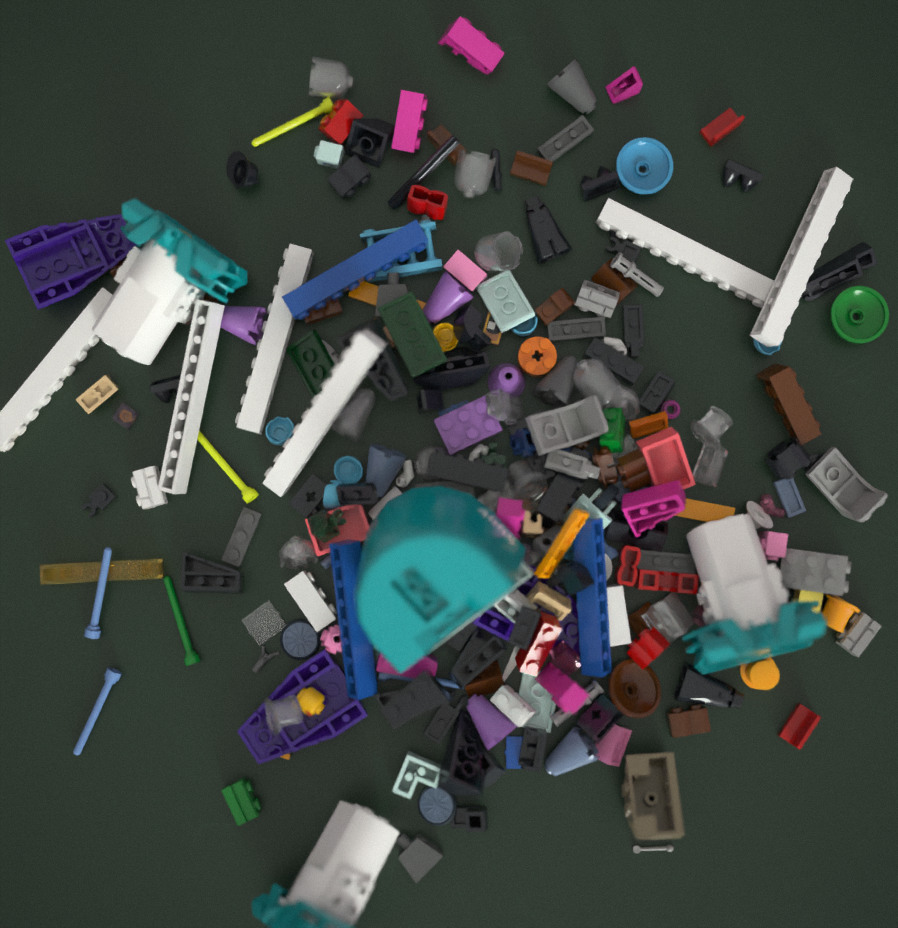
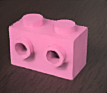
[758,531,788,561]

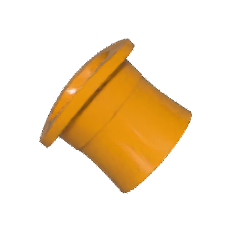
[820,594,860,633]
[740,657,780,690]

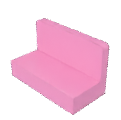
[444,250,487,291]
[595,724,632,767]

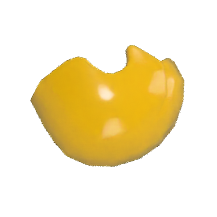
[432,323,458,352]

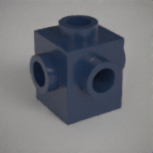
[509,428,536,457]

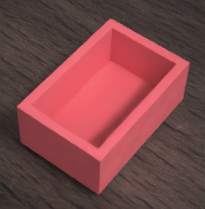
[636,427,696,490]
[305,504,370,556]

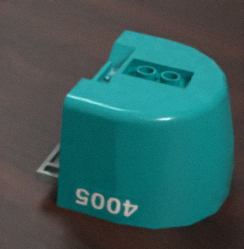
[355,486,534,673]

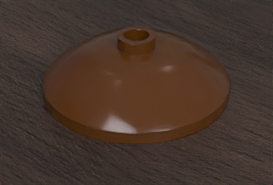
[608,659,661,718]

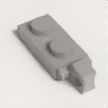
[544,450,600,479]

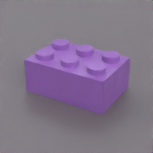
[434,395,502,456]

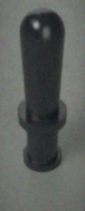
[490,149,503,191]

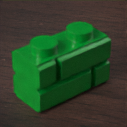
[599,408,626,453]
[221,777,262,826]

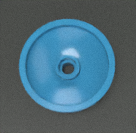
[616,137,673,195]

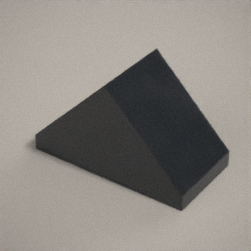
[416,390,444,414]

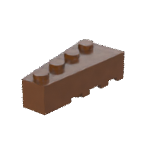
[755,364,821,445]

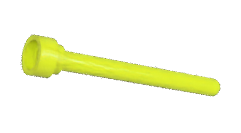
[252,97,333,147]
[197,431,259,504]

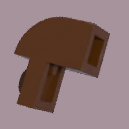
[534,288,576,326]

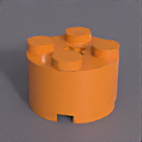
[517,337,557,378]

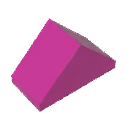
[605,66,643,104]

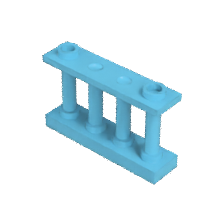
[360,220,443,282]

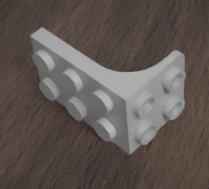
[525,394,608,455]
[805,447,888,522]
[780,548,851,596]

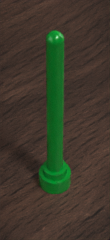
[163,576,201,666]

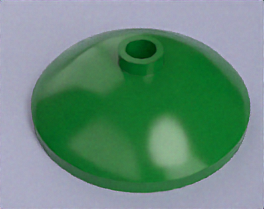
[830,286,889,344]

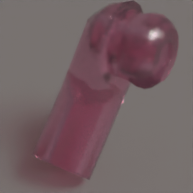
[760,494,785,518]

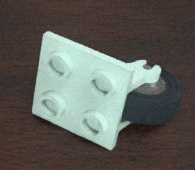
[562,484,619,530]

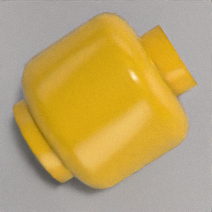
[296,687,326,716]

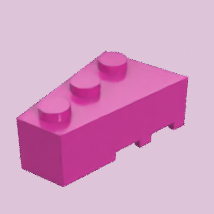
[438,16,504,75]
[391,90,428,153]
[622,480,686,538]
[496,498,525,540]
[376,652,438,678]
[534,662,589,714]

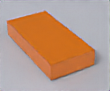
[629,411,668,439]

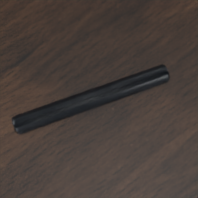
[388,135,460,209]

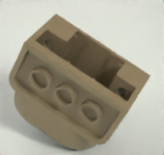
[622,752,684,840]

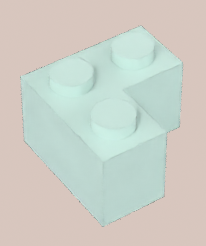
[392,751,441,799]

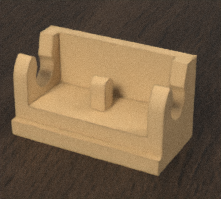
[75,374,119,414]
[520,511,543,538]
[526,581,572,621]

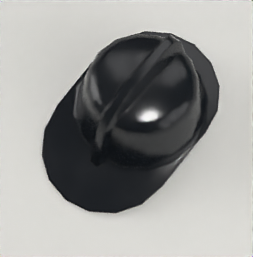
[226,151,260,189]

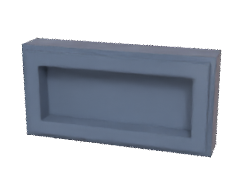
[773,478,806,518]

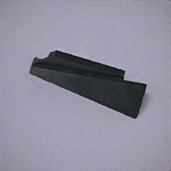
[801,242,878,301]

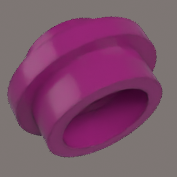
[661,400,680,419]

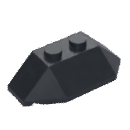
[413,346,490,390]

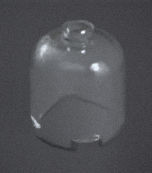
[309,56,353,99]
[454,150,496,198]
[474,231,523,272]
[573,358,621,406]

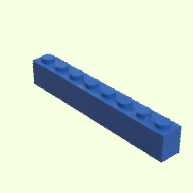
[282,220,428,320]
[573,518,612,677]
[329,539,378,700]

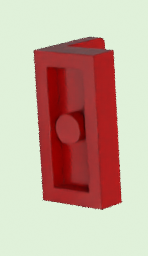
[699,107,745,147]
[778,703,821,750]

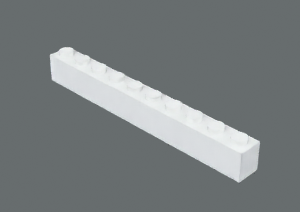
[750,167,853,347]
[596,198,774,308]
[235,244,314,435]
[0,287,113,452]
[158,299,225,494]
[262,329,386,497]

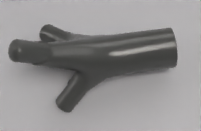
[252,646,280,673]

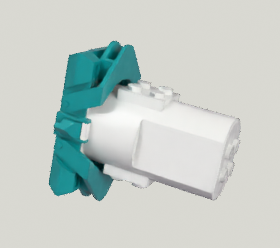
[92,199,248,365]
[682,514,826,675]
[252,800,399,928]

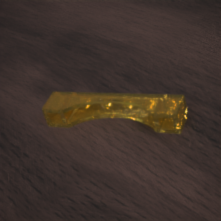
[40,559,163,585]

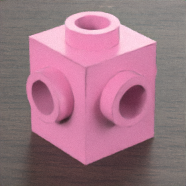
[320,625,342,654]

